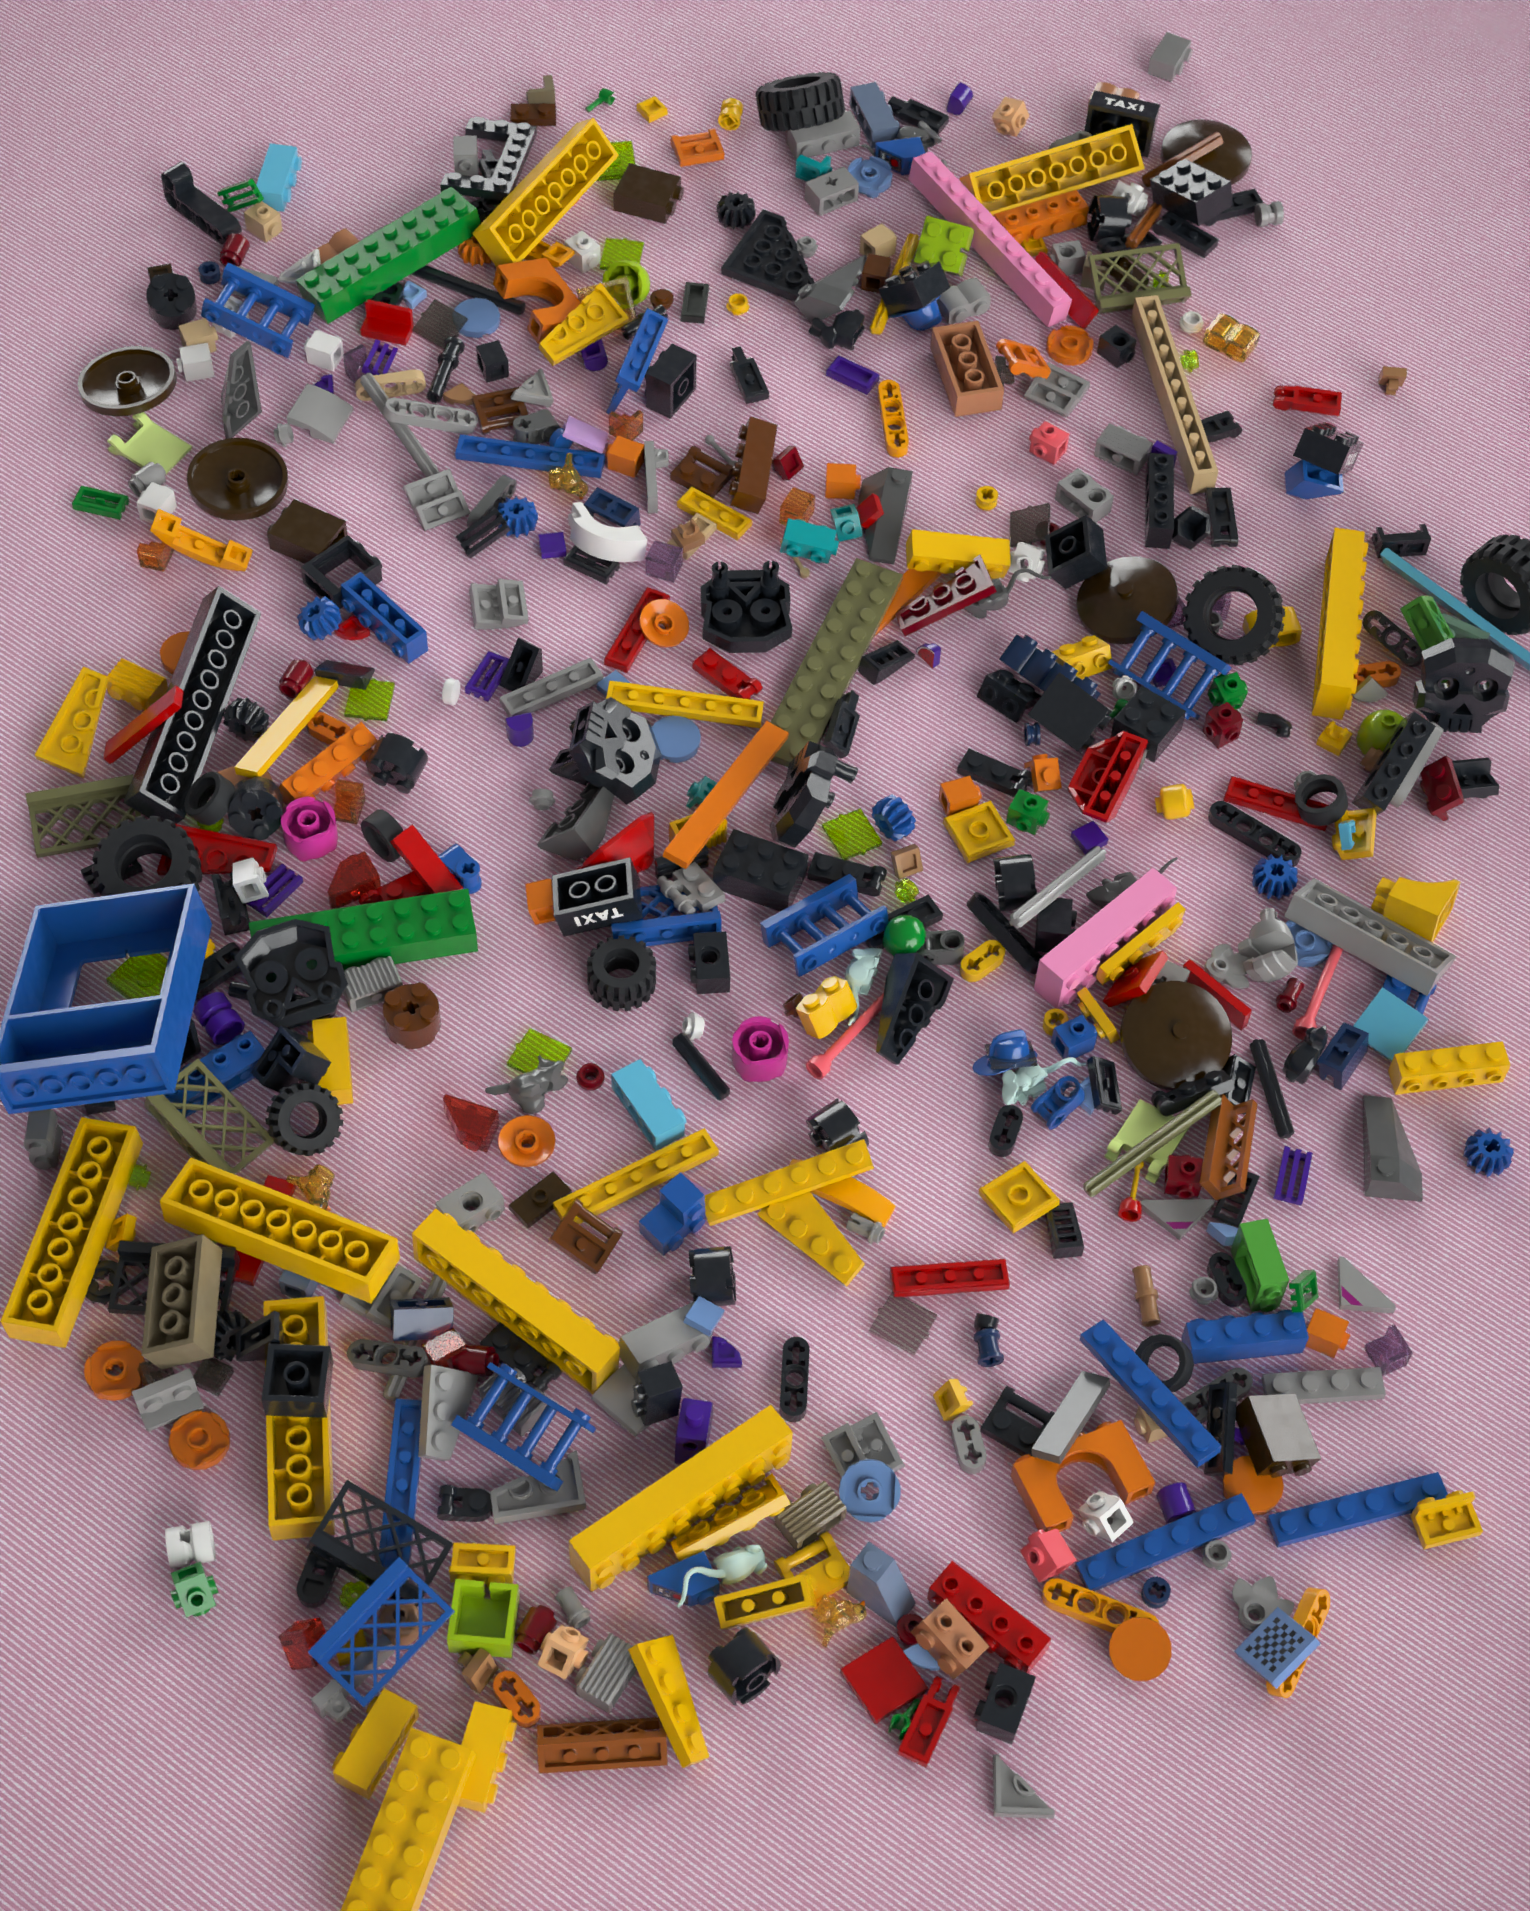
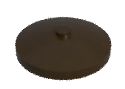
[1161,120,1252,185]
[78,346,177,416]
[187,438,288,521]
[1076,556,1179,644]
[1120,981,1232,1091]

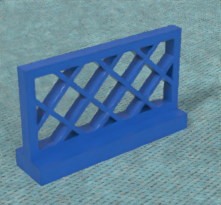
[606,308,669,416]
[610,885,722,946]
[308,1557,455,1708]

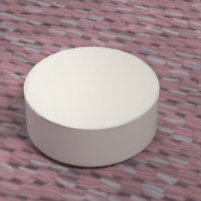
[442,678,460,705]

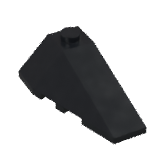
[876,953,954,1065]

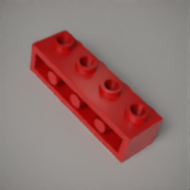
[927,1561,1052,1674]

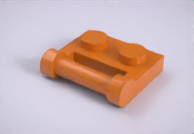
[670,128,725,167]
[996,339,1051,379]

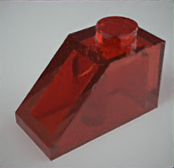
[327,851,381,909]
[443,1094,500,1153]

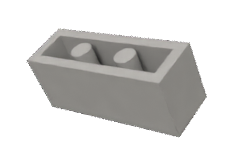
[787,110,860,159]
[618,1301,714,1379]

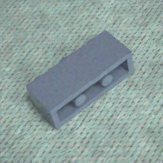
[849,82,900,149]

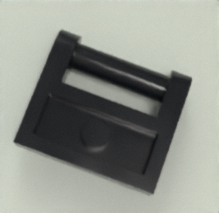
[980,1385,1055,1456]

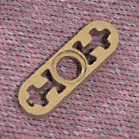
[355,369,426,401]

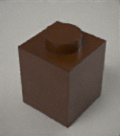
[861,253,891,293]

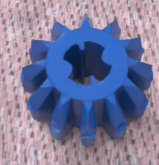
[498,496,538,538]
[297,596,342,641]
[871,794,916,842]
[1252,854,1298,900]
[1463,1127,1514,1178]

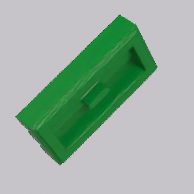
[217,178,264,213]
[72,486,129,520]
[1289,1270,1319,1312]

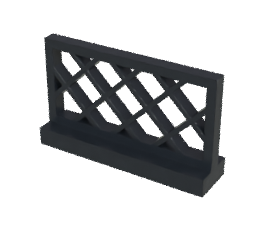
[107,1241,241,1316]
[306,1480,454,1607]

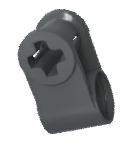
[513,409,561,445]
[916,930,965,965]

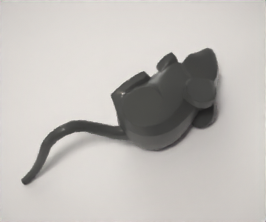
[861,121,942,157]
[964,568,1052,619]
[1086,857,1178,909]

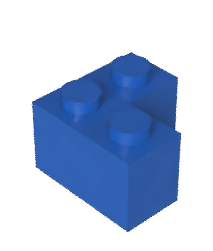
[639,1172,706,1256]

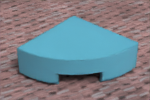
[1338,819,1356,850]

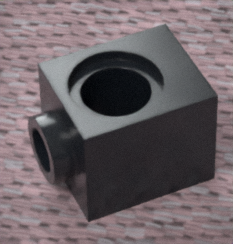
[1097,325,1137,368]
[476,340,509,383]

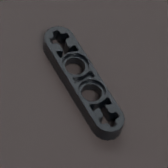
[1208,801,1302,867]
[966,892,1042,974]

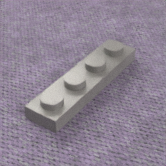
[499,657,603,717]
[1261,1367,1386,1404]

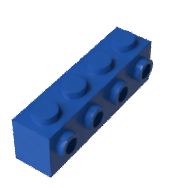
[341,572,428,664]
[164,1030,265,1118]
[1181,1310,1309,1364]

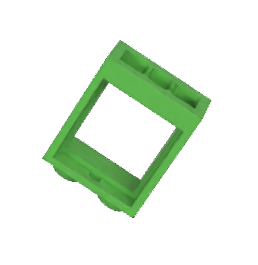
[1230,1218,1290,1312]

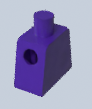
[674,1398,713,1464]

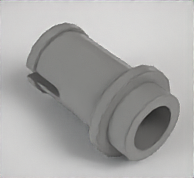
[846,1212,885,1244]
[555,1586,591,1629]

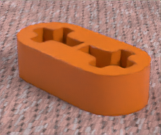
[1353,661,1401,688]
[307,712,351,745]
[493,1670,541,1728]

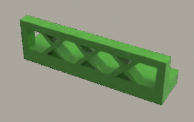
[1400,595,1454,683]

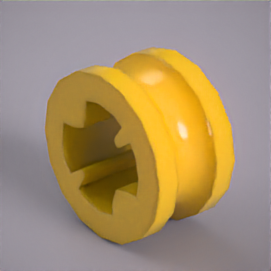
[975,486,998,511]
[1042,1008,1069,1036]

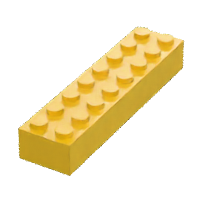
[473,117,619,268]
[959,124,1145,217]
[1311,527,1368,720]
[0,1117,143,1348]
[160,1157,400,1303]
[412,1208,620,1395]
[263,1296,335,1541]
[568,1405,793,1592]

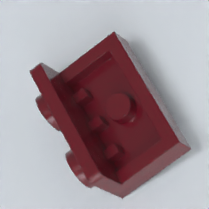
[1420,755,1465,821]

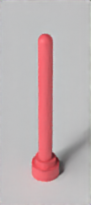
[1292,944,1343,1040]
[806,992,884,1080]

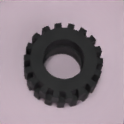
[587,935,656,1011]
[265,1082,344,1156]

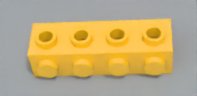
[906,529,1011,579]
[1388,1041,1511,1095]

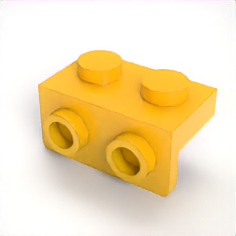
[1052,636,1113,679]
[1332,808,1377,860]
[1410,1490,1483,1550]
[449,1543,516,1587]

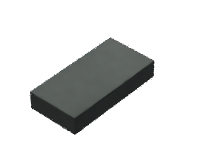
[681,282,709,324]

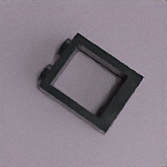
[301,535,383,609]

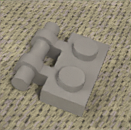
[657,862,725,915]

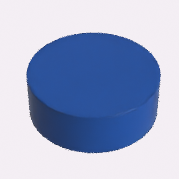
[549,428,573,449]

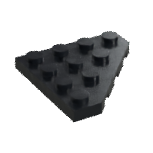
[721,209,815,302]

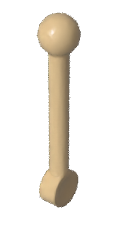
[780,538,810,578]

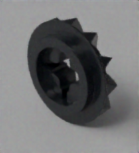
[85,1260,128,1305]

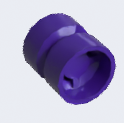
[193,992,245,1045]

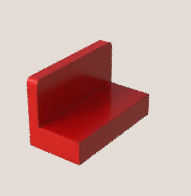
[360,299,414,346]

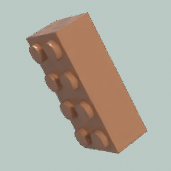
[930,321,1004,417]

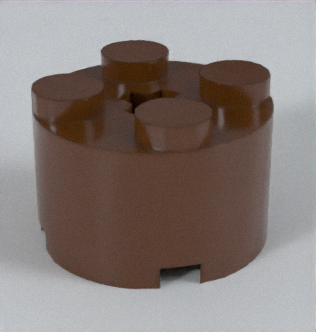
[383,982,441,1049]

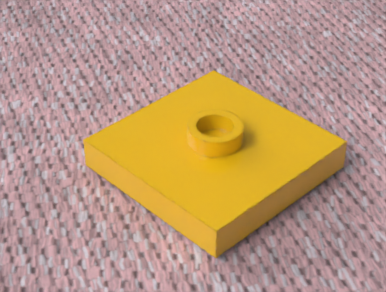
[943,800,1015,863]
[979,1161,1060,1234]

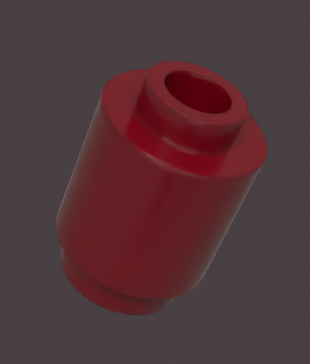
[220,233,250,267]
[279,659,314,698]
[452,1343,499,1377]
[514,1605,557,1655]

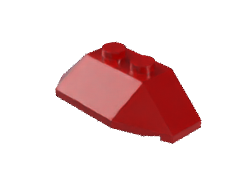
[1067,731,1148,823]
[576,812,655,874]

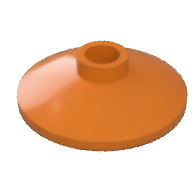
[639,599,689,648]
[498,1115,556,1167]

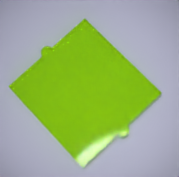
[600,238,644,270]
[344,678,395,721]
[822,808,883,860]
[507,1028,573,1073]

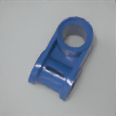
[438,843,482,894]
[1031,1076,1085,1130]

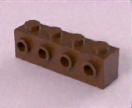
[728,416,778,514]

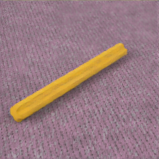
[870,233,919,335]

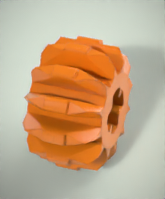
[457,236,491,267]

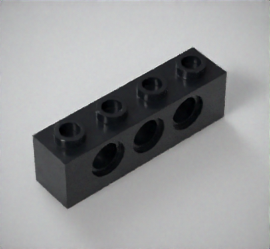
[1145,453,1174,549]
[1352,711,1436,815]

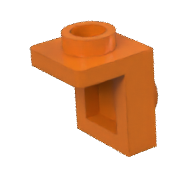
[1024,754,1062,792]

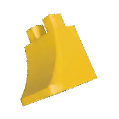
[1371,877,1461,943]

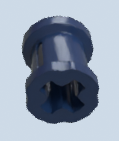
[973,1329,1004,1367]

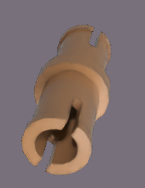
[1132,1265,1161,1327]

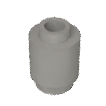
[128,462,166,497]

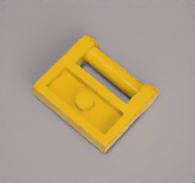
[774,1531,850,1611]

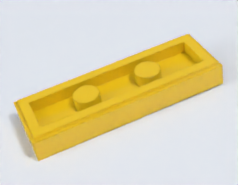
[677,486,752,541]

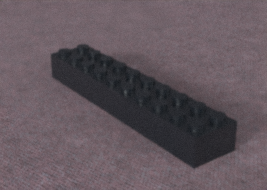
[123,586,261,824]

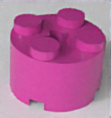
[281,797,338,862]
[732,1016,789,1082]

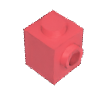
[1029,421,1069,465]
[1020,1529,1077,1583]

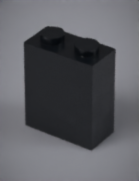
[1028,672,1112,754]

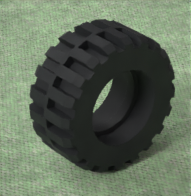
[755,72,845,132]
[1460,534,1530,635]
[1182,565,1285,666]
[91,816,203,896]

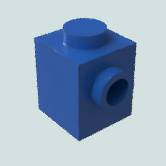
[1051,1015,1097,1059]

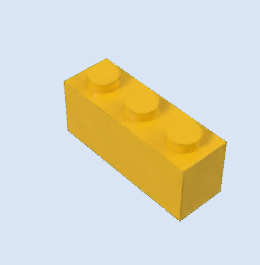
[308,1017,354,1105]
[714,1574,817,1630]
[332,1688,419,1800]
[458,1701,517,1813]

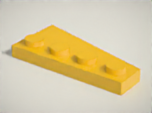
[538,282,629,366]
[35,666,109,779]
[1095,902,1186,985]
[757,1191,865,1287]
[670,1473,790,1561]
[628,1634,709,1768]

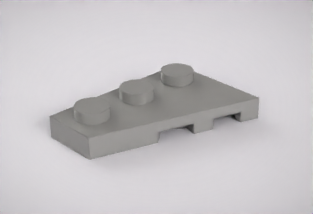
[418,1365,479,1461]
[490,1450,586,1524]

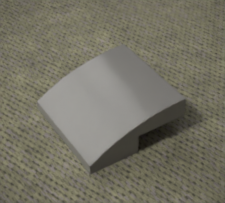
[1024,363,1090,417]
[287,383,353,444]
[403,469,470,531]
[469,579,529,629]
[339,1264,423,1328]
[591,1364,650,1436]
[821,1412,905,1484]

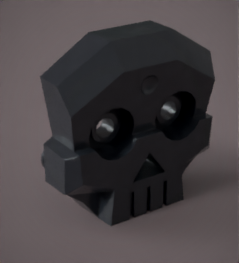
[700,561,792,653]
[1412,638,1515,733]
[560,697,661,805]
[770,741,858,848]
[234,919,348,1029]

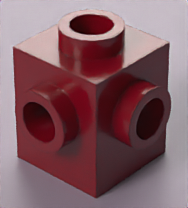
[1202,702,1244,749]
[1164,1155,1203,1198]

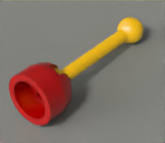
[1118,1161,1144,1222]

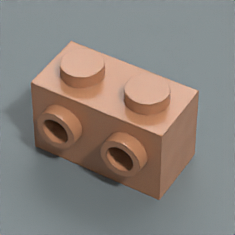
[910,1598,989,1680]

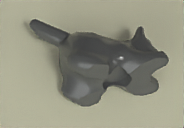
[485,1055,568,1114]

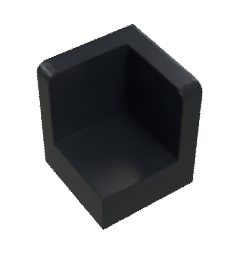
[1172,506,1210,550]

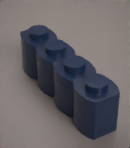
[999,634,1101,700]

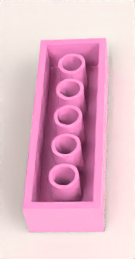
[1034,868,1177,1009]

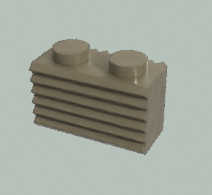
[775,1481,847,1552]

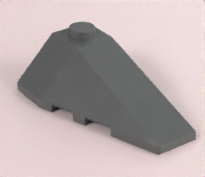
[794,255,867,324]
[221,341,262,439]
[858,467,913,565]
[537,783,614,861]
[1362,1095,1423,1202]

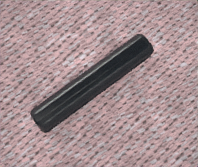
[672,1033,730,1101]

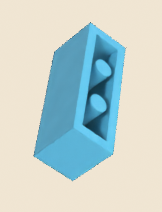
[255,144,302,212]
[611,1059,687,1151]

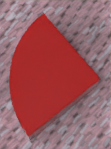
[334,615,370,640]

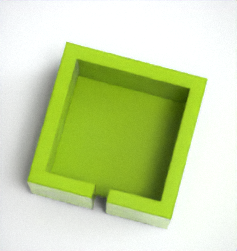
[914,216,975,277]
[447,1579,520,1658]

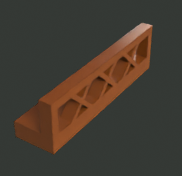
[1200,1094,1258,1200]
[537,1717,668,1774]

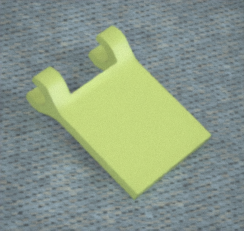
[107,412,192,474]
[1104,1099,1189,1184]

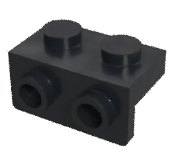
[977,669,1041,723]
[1452,757,1499,798]

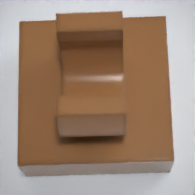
[1378,366,1407,395]
[671,519,705,553]
[890,844,923,880]
[457,1648,499,1694]

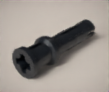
[426,337,465,403]

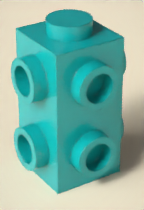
[780,518,839,564]

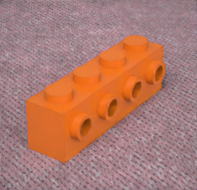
[994,190,1089,244]
[279,721,378,806]

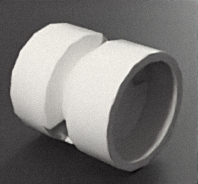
[165,1521,216,1569]

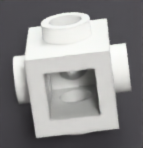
[1112,181,1148,217]
[1009,542,1046,582]
[1078,1491,1134,1542]

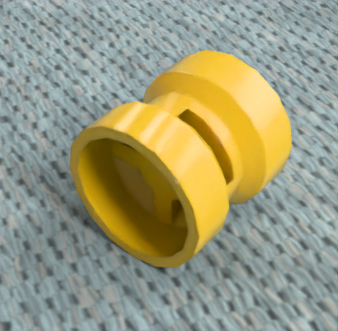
[718,98,743,131]

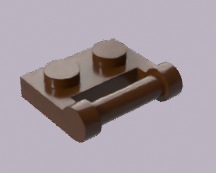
[472,387,528,434]
[670,446,733,498]
[548,1198,623,1274]

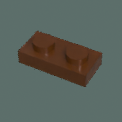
[511,103,556,126]

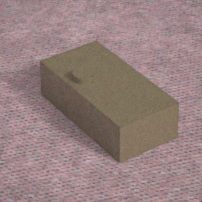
[141,1234,222,1369]

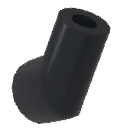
[1257,712,1292,738]

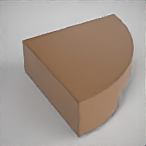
[443,383,475,406]

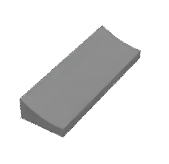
[1284,878,1456,996]

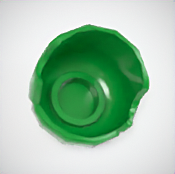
[883,915,926,956]

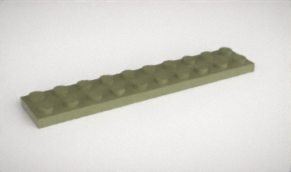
[770,558,903,767]

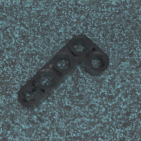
[161,162,242,244]

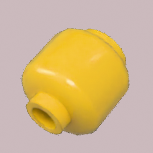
[1155,784,1195,820]

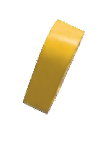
[960,940,1005,982]

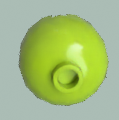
[602,260,650,309]
[1356,710,1404,755]

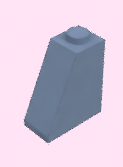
[847,1541,916,1627]

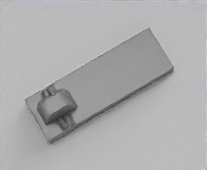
[644,441,669,514]
[311,1634,394,1723]

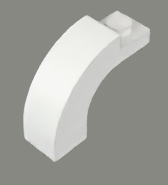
[568,502,647,562]

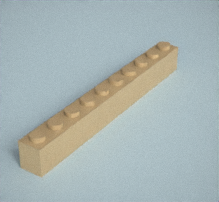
[1131,295,1218,494]

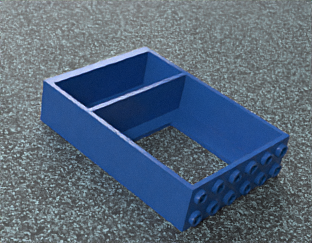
[0,883,212,1114]

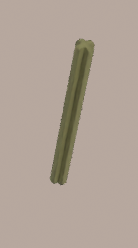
[1083,1090,1222,1197]

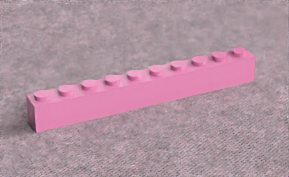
[908,151,1072,328]

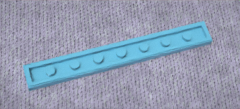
[1380,548,1530,671]

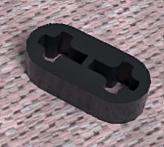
[988,1105,1023,1157]
[1207,1252,1247,1307]

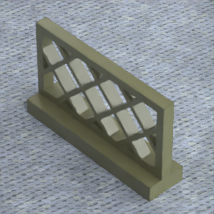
[1088,243,1192,314]
[25,774,141,858]
[144,1059,274,1175]

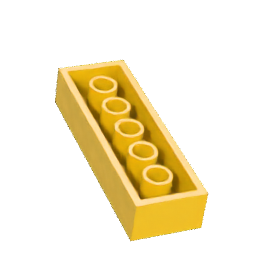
[340,1727,477,1911]

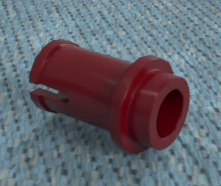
[1276,977,1304,1013]

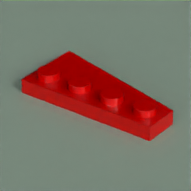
[157,824,278,876]

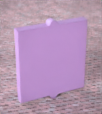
[562,416,608,454]

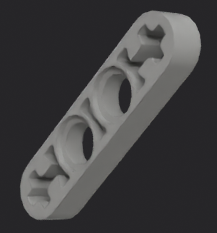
[382,398,478,434]
[1390,721,1444,808]

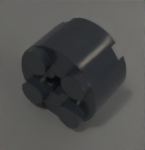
[1087,195,1132,242]
[146,273,197,330]
[366,733,428,794]
[228,777,283,841]
[993,854,1037,912]
[806,1098,869,1152]
[689,1246,736,1306]
[708,1627,781,1706]

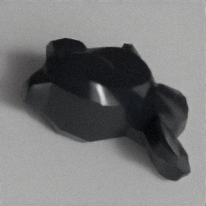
[809,309,865,351]
[1282,1025,1328,1084]

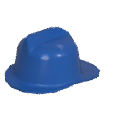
[888,295,942,331]
[972,1029,1038,1076]

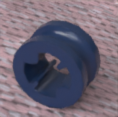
[198,261,221,285]
[1024,722,1041,746]
[1141,1577,1171,1609]

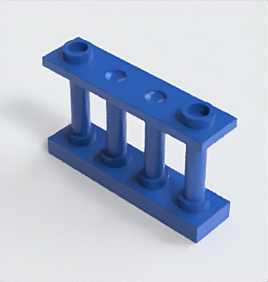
[201,263,315,358]
[1108,611,1232,720]
[760,874,889,977]
[451,1362,596,1492]

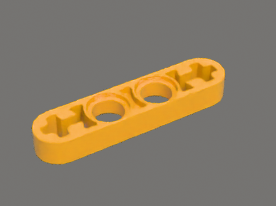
[878,380,909,458]
[1042,1578,1159,1633]
[1266,1587,1330,1698]

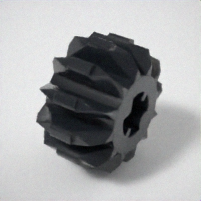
[716,191,756,230]
[223,697,270,742]
[214,1309,252,1362]

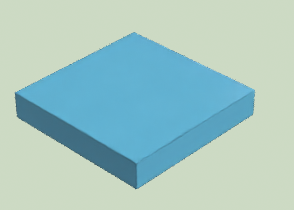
[1353,987,1429,1062]

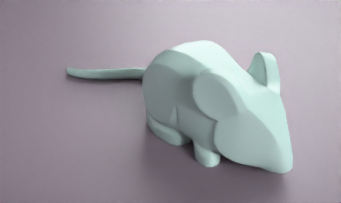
[845,948,883,1026]
[1002,1057,1087,1106]
[677,1545,767,1608]

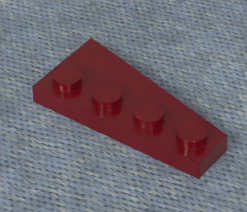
[895,555,997,636]

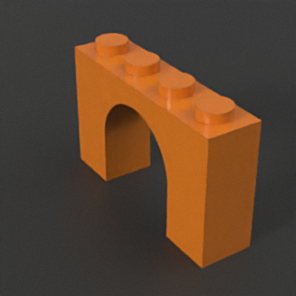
[493,258,581,344]
[1010,1420,1155,1532]

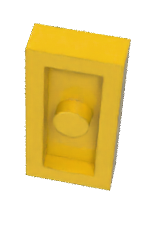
[1077,987,1120,1044]

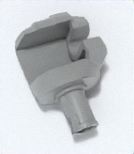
[1238,908,1298,983]

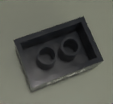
[1084,90,1160,158]
[1150,159,1233,226]
[1293,422,1364,475]
[713,829,809,911]
[552,857,643,937]

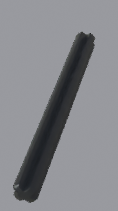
[411,265,526,315]

